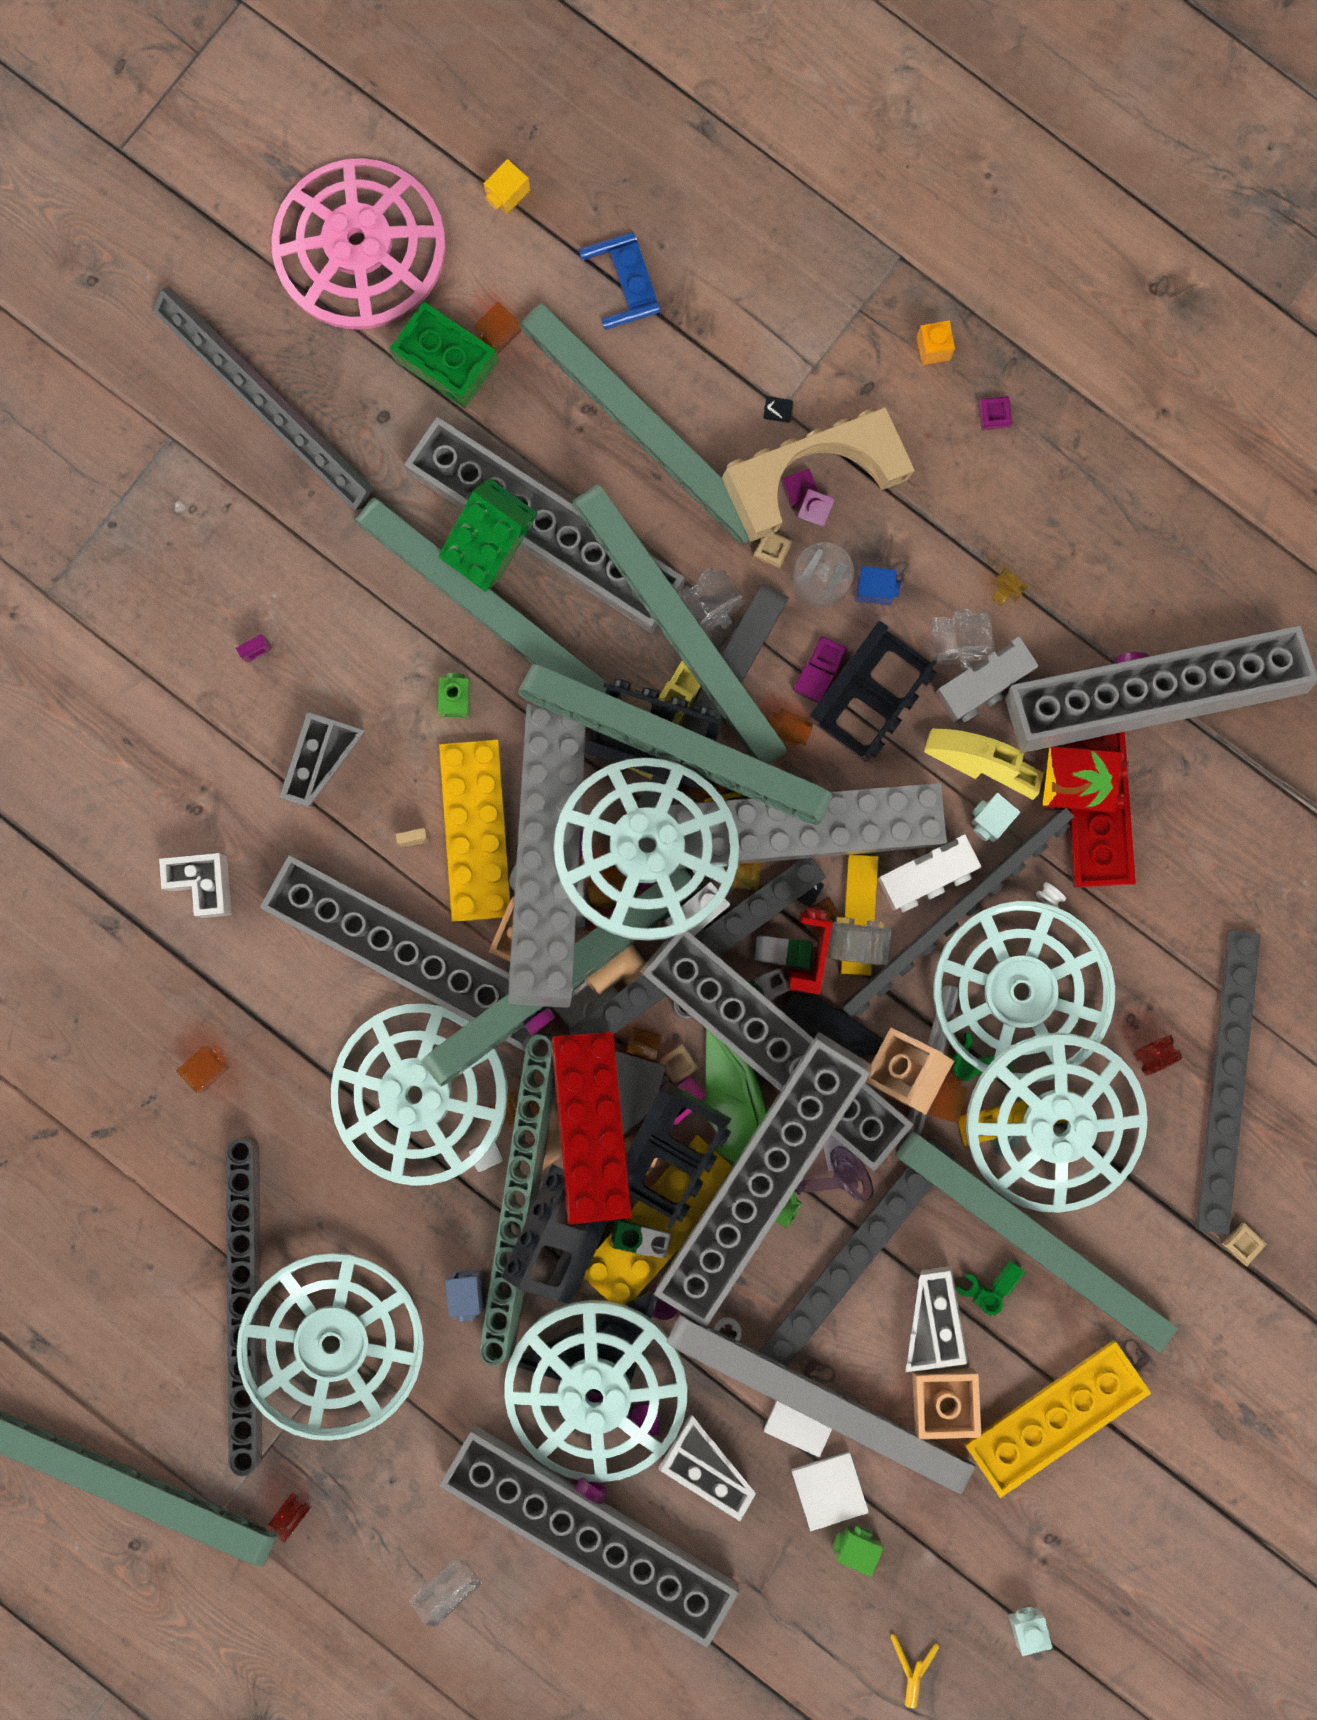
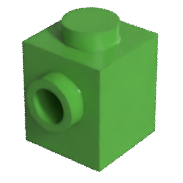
[437,673,472,718]
[833,1525,883,1577]

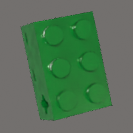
[389,301,499,408]
[438,478,538,592]

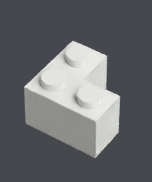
[159,853,232,918]

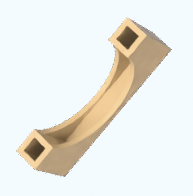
[722,407,915,542]

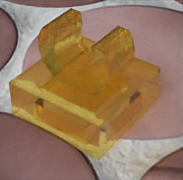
[991,568,1028,606]
[731,862,762,891]

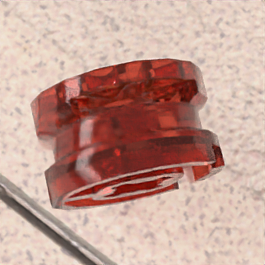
[1133,1035,1183,1076]
[265,1492,311,1544]

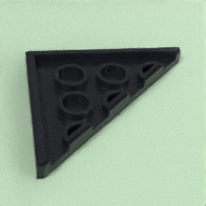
[754,990,884,1080]
[517,1288,658,1394]

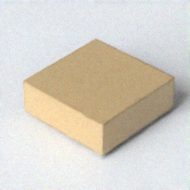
[753,533,792,569]
[395,828,430,848]
[658,1044,699,1085]
[1222,1222,1267,1266]

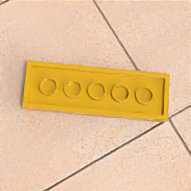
[439,740,511,922]
[584,1135,733,1304]
[964,1340,1151,1498]

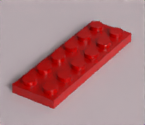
[1064,732,1136,888]
[551,1032,632,1225]

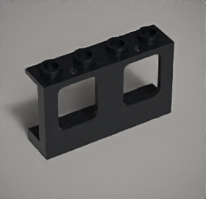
[808,620,937,761]
[584,678,724,789]
[626,1082,732,1229]
[501,1163,609,1304]

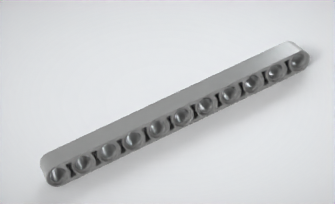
[666,1314,976,1494]

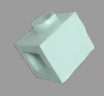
[970,793,1020,842]
[1008,1607,1053,1656]

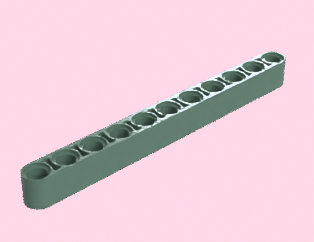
[519,303,749,545]
[572,484,787,765]
[354,497,621,699]
[518,664,832,825]
[421,868,701,1087]
[480,1033,555,1366]
[894,1131,1178,1354]
[0,1410,277,1566]

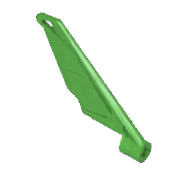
[705,1029,802,1229]

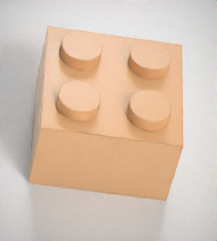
[865,1028,954,1115]
[912,1368,981,1439]

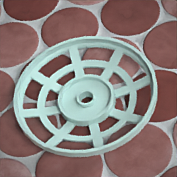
[554,758,739,940]
[933,901,1115,1083]
[331,1003,508,1186]
[966,1033,1148,1213]
[237,1253,424,1441]
[504,1300,688,1482]

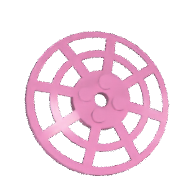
[272,158,446,330]

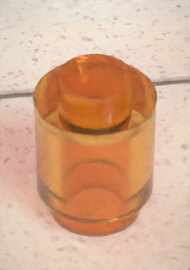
[769,708,813,746]

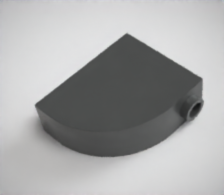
[615,1051,669,1138]

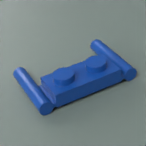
[578,232,660,330]

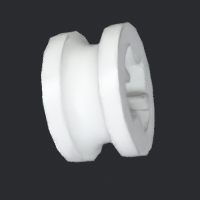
[1036,882,1066,908]
[714,1317,742,1342]

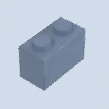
[445,1269,485,1322]

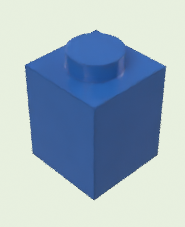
[856,566,901,605]

